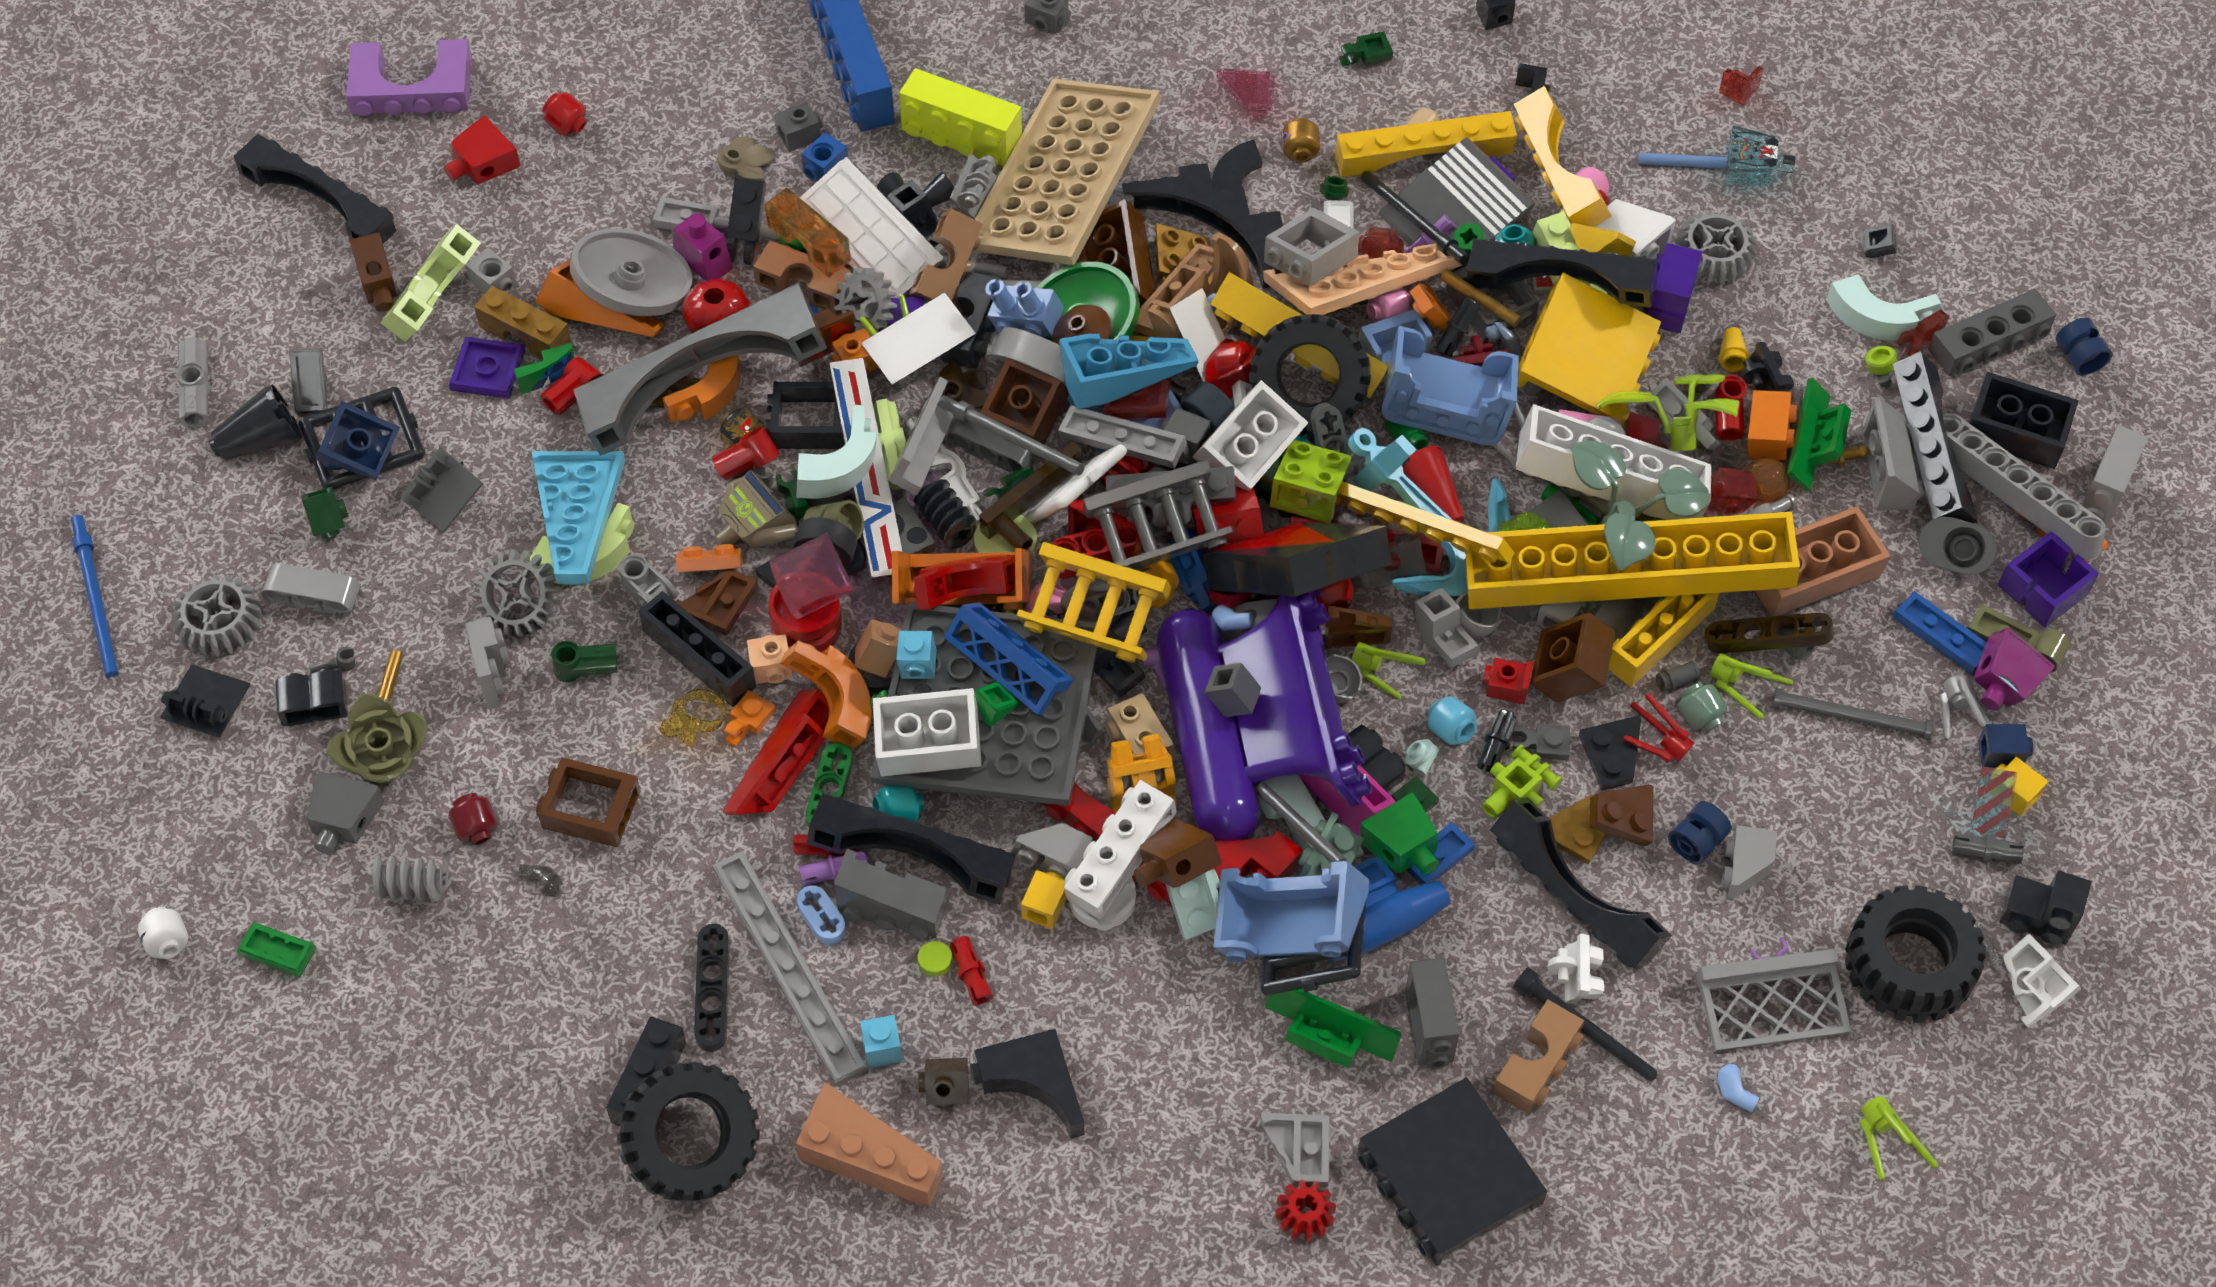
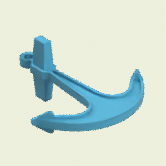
[1348,428,1512,600]

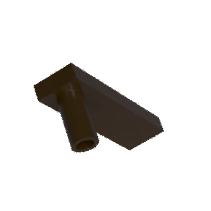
[979,441,1082,550]

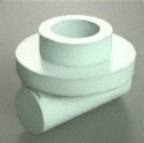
[1405,739,1439,777]

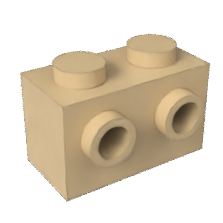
[1105,693,1174,759]

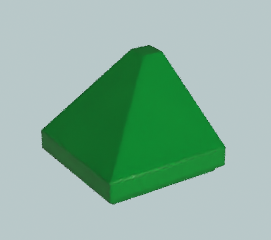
[974,682,1019,727]

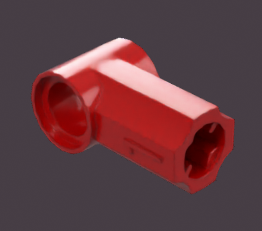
[540,357,603,415]
[1711,375,1747,441]
[712,426,780,481]

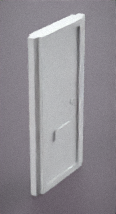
[793,157,944,298]

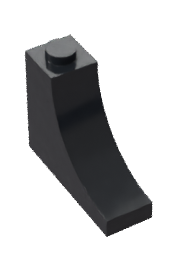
[970,1029,1084,1139]

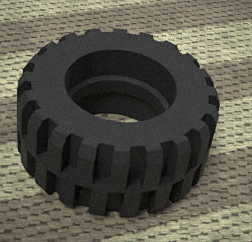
[1249,314,1371,435]
[1845,885,1986,1023]
[617,1062,760,1202]

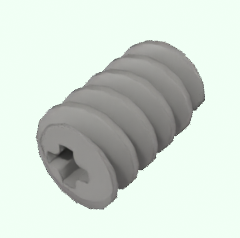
[372,855,449,902]

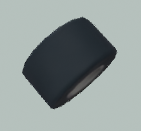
[1181,382,1235,435]

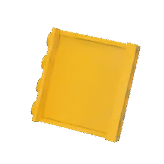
[1518,273,1661,425]

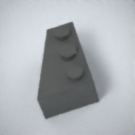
[834,849,948,938]

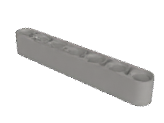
[1943,413,2106,559]

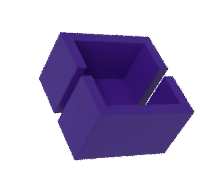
[1644,243,1703,334]
[1998,531,2099,628]

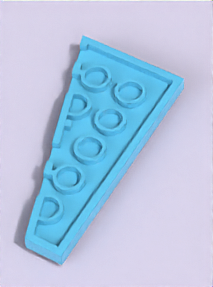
[532,451,625,585]

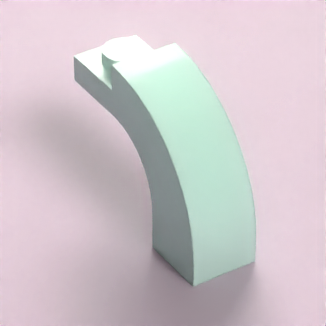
[1826,274,1941,341]
[796,405,877,499]

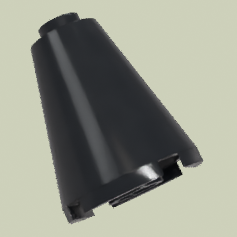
[209,384,302,460]

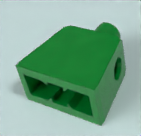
[1360,792,1439,875]

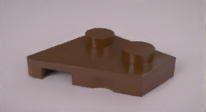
[675,569,758,636]
[1324,606,1392,649]
[1590,784,1654,846]

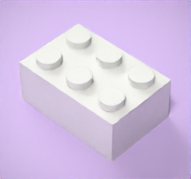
[873,688,981,776]

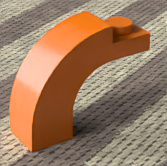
[663,355,741,423]
[780,641,872,751]

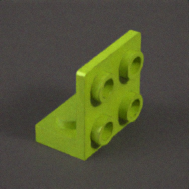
[1270,440,1352,523]

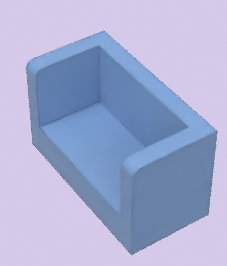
[1360,309,1432,365]

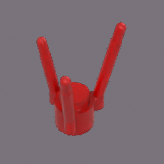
[1623,693,1695,763]

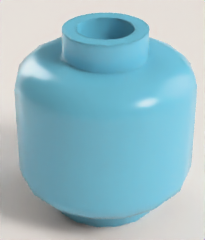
[1427,696,1477,745]

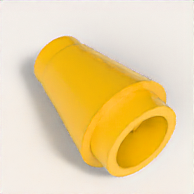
[1718,327,1750,372]

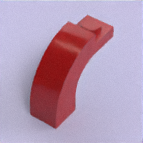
[913,555,1016,610]

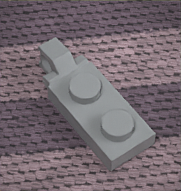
[1647,377,1721,452]

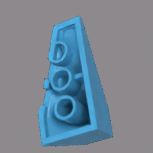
[1059,334,1199,409]

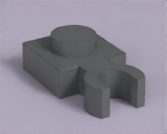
[1512,724,1570,760]

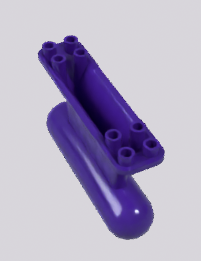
[1157,588,1372,841]

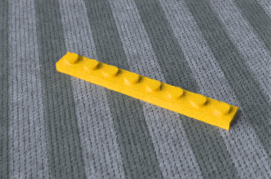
[1335,482,1515,564]

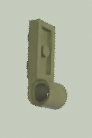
[1967,604,2071,673]

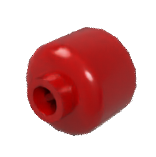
[542,92,587,136]

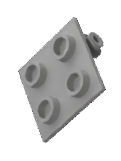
[949,153,998,220]

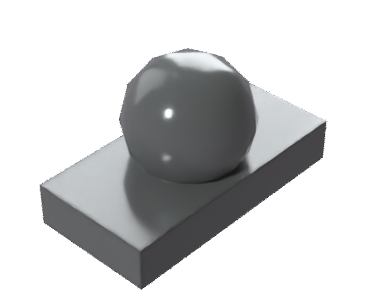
[289,348,328,412]

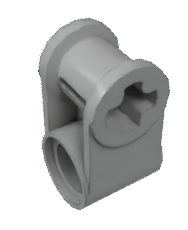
[619,554,678,608]

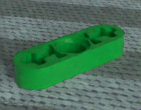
[806,743,853,827]

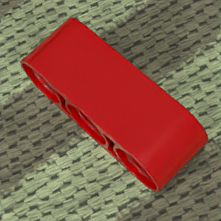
[1052,521,1142,579]

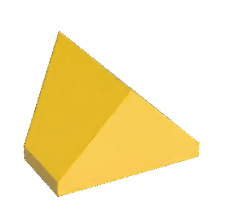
[1570,223,1636,256]

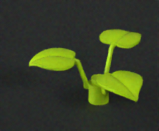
[1598,374,1740,451]

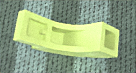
[530,503,634,583]

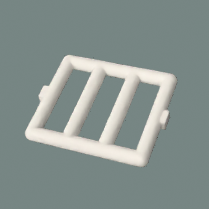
[1025,444,1127,524]

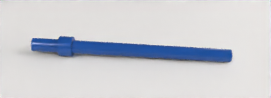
[71,515,118,678]

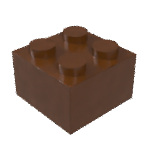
[980,358,1070,445]
[1530,612,1615,702]

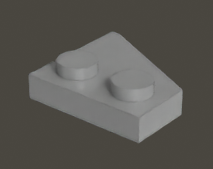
[1261,1113,1329,1187]

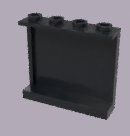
[1357,1077,1547,1266]

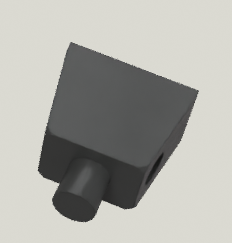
[307,771,384,855]

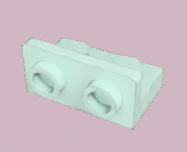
[1165,869,1220,940]

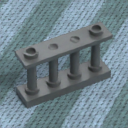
[1082,460,1233,570]

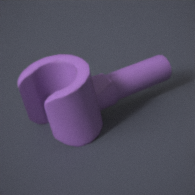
[1143,647,1167,690]

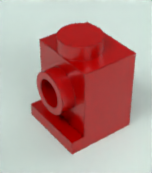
[1482,657,1534,705]

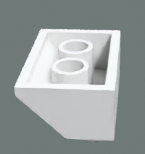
[1193,380,1308,491]

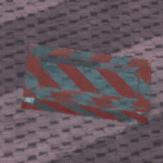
[1971,766,2017,838]

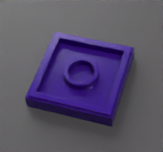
[449,336,526,399]

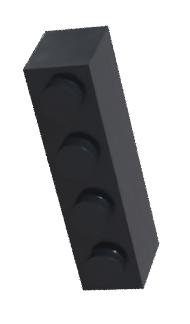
[639,591,756,707]

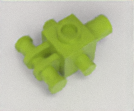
[1482,745,1563,819]

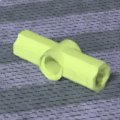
[873,399,906,490]

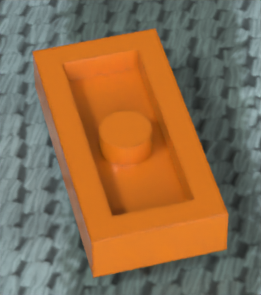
[676,544,742,572]

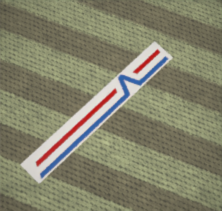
[829,358,902,578]

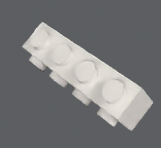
[1064,780,1177,920]

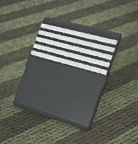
[1378,138,1536,276]

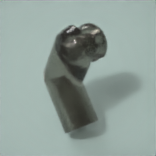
[518,864,563,897]

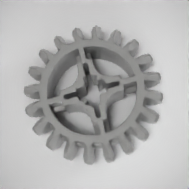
[1675,209,1757,285]
[472,549,561,636]
[171,574,262,658]

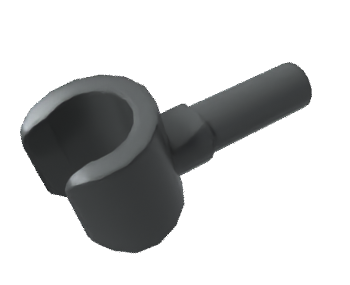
[309,647,355,673]

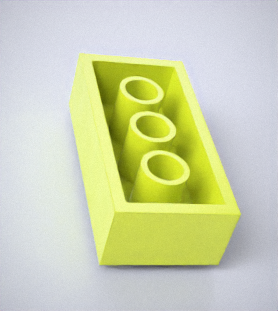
[899,68,1022,167]

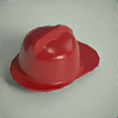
[1204,339,1257,399]

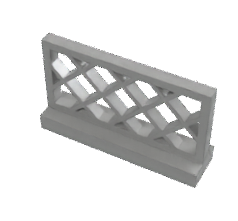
[1694,948,1851,1052]

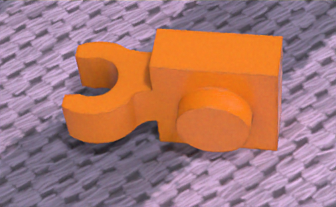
[724,690,776,747]

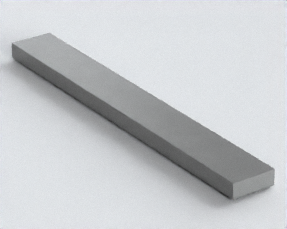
[712,851,867,1086]

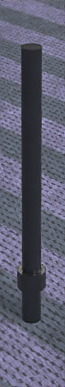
[1361,171,1470,265]

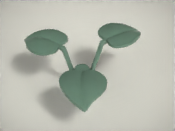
[1570,441,1710,571]

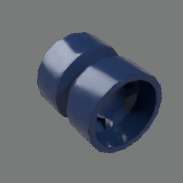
[2055,317,2113,376]
[1668,801,1732,865]

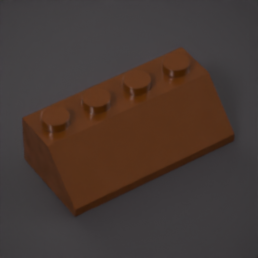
[1079,199,1156,308]

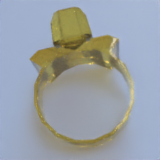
[660,689,727,748]

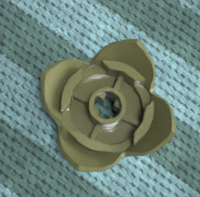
[326,692,427,783]

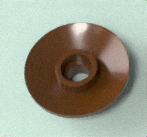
[1053,305,1112,345]

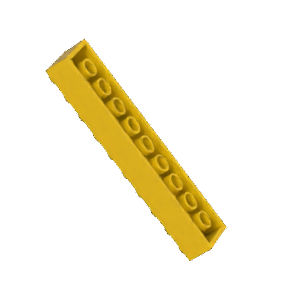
[1464,512,1800,609]

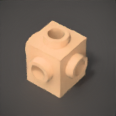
[747,634,793,684]

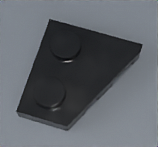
[1579,715,1641,791]

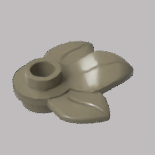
[717,136,775,181]

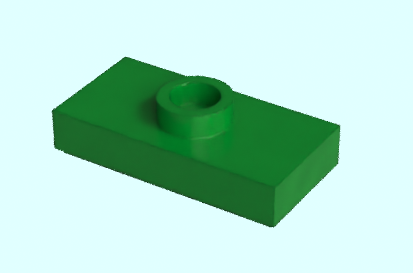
[236,922,316,978]

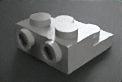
[465,617,511,709]

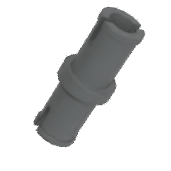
[1952,833,2024,864]

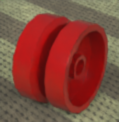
[768,573,842,653]

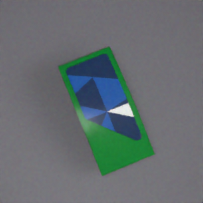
[514,343,575,395]

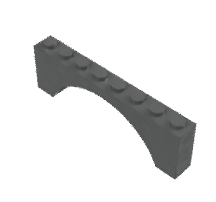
[574,284,827,455]

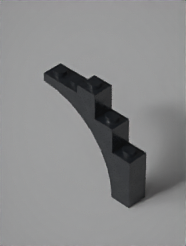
[1122,163,1289,288]

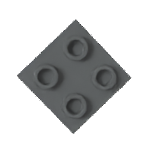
[400,447,483,533]

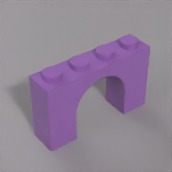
[346,39,472,116]

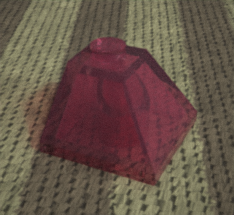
[1216,67,1276,116]
[769,533,855,619]

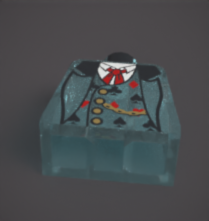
[1725,126,1795,187]

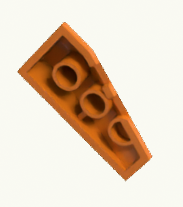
[535,258,665,337]

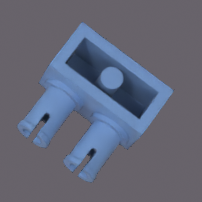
[985,279,1064,338]

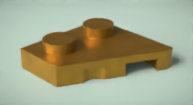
[1549,794,1608,865]

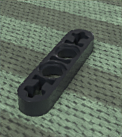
[694,923,730,1052]

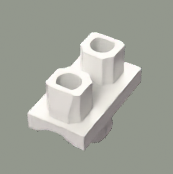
[1548,933,1604,1004]

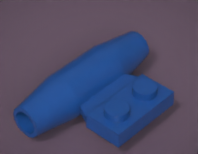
[1327,856,1450,963]

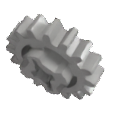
[834,268,897,333]

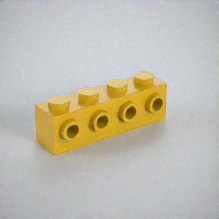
[1608,593,1719,688]

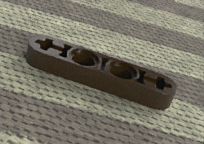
[1704,613,1835,653]

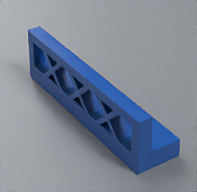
[944,603,1074,715]

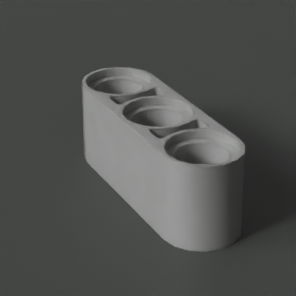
[261,563,361,616]

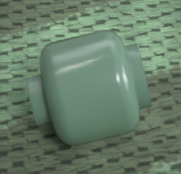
[1677,681,1727,732]

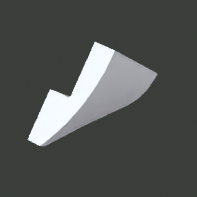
[2003,934,2081,1027]

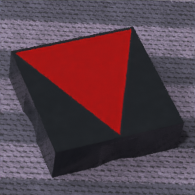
[1203,522,1392,597]

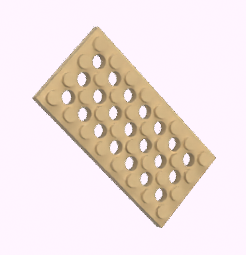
[972,79,1161,266]

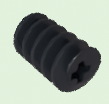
[913,479,976,549]

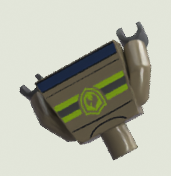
[715,466,804,548]

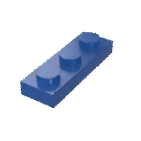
[1893,591,1987,674]

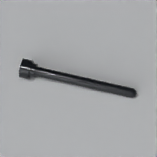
[1512,967,1658,1081]

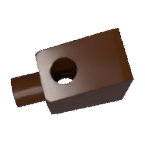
[349,232,398,312]
[1134,818,1222,888]

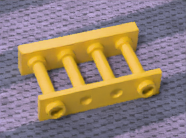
[1016,542,1171,663]

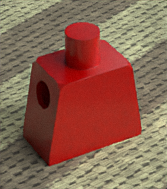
[443,115,520,185]

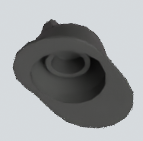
[1918,517,1997,575]

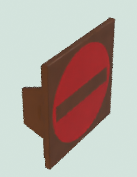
[798,308,855,367]

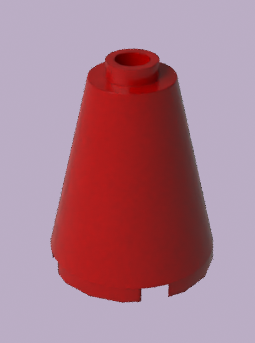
[1390,445,1465,524]

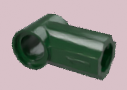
[551,641,617,682]

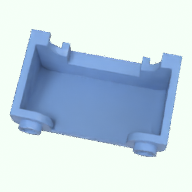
[1381,326,1519,445]
[1214,861,1370,962]

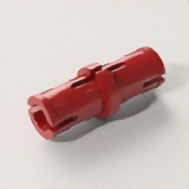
[949,936,993,1006]

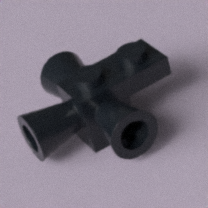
[877,172,954,247]
[1059,610,1147,698]

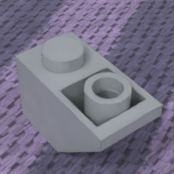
[1011,823,1093,880]
[1721,825,1777,900]

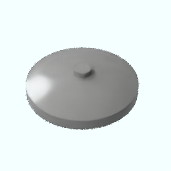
[570,228,692,316]

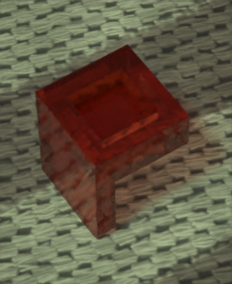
[1719,65,1764,106]

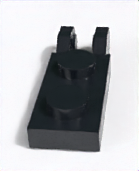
[726,178,766,265]

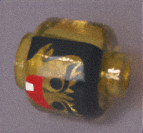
[719,408,765,447]

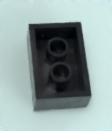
[1969,372,2079,469]

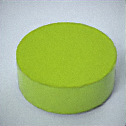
[1865,346,1898,375]
[918,941,952,977]

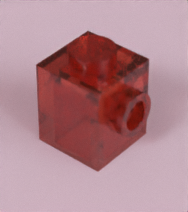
[1708,467,1758,514]

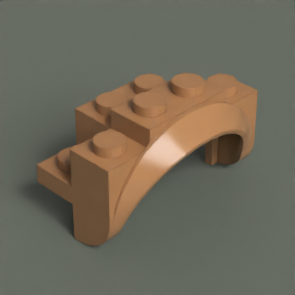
[1134,232,1254,339]

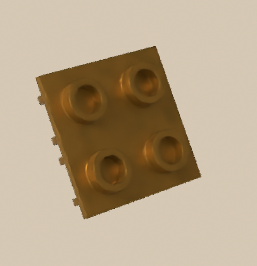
[1154,223,1213,285]

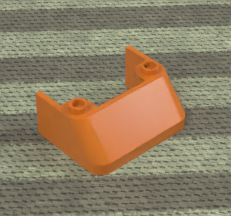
[892,548,1033,610]

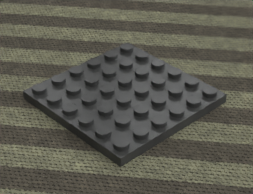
[871,602,1099,806]

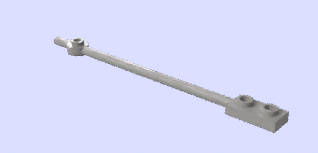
[653,197,1008,280]

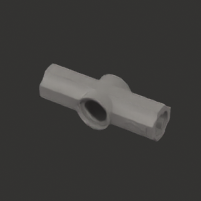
[176,337,211,428]

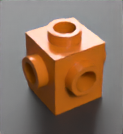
[831,328,879,375]

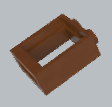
[536,757,641,848]

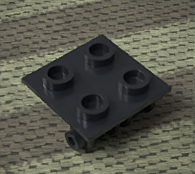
[160,664,250,738]

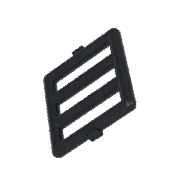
[299,387,425,489]
[1261,902,1366,995]

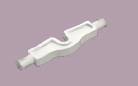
[906,417,982,526]

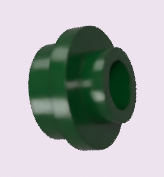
[1320,176,1349,201]

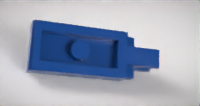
[1167,528,1220,613]

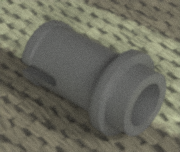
[1656,661,1700,693]

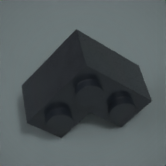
[1999,870,2092,945]

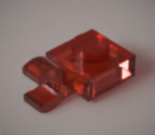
[1897,309,1949,356]

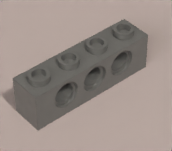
[1928,289,2057,376]

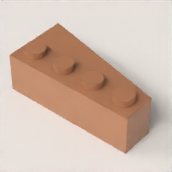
[796,1082,943,1208]

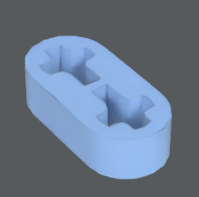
[797,886,846,945]

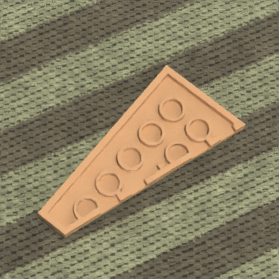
[1263,243,1467,316]

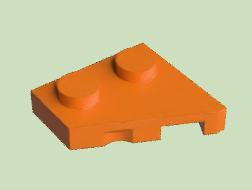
[1409,283,1452,332]

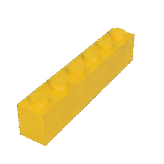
[1210,272,1389,399]

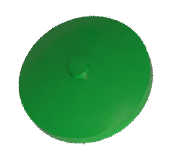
[1036,262,1140,342]

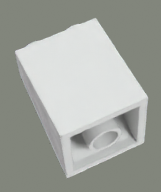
[1594,199,1676,259]

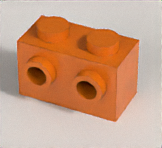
[1748,390,1797,460]

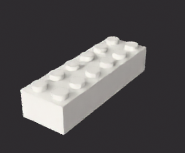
[1516,404,1711,520]

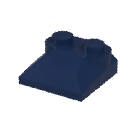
[316,401,400,480]

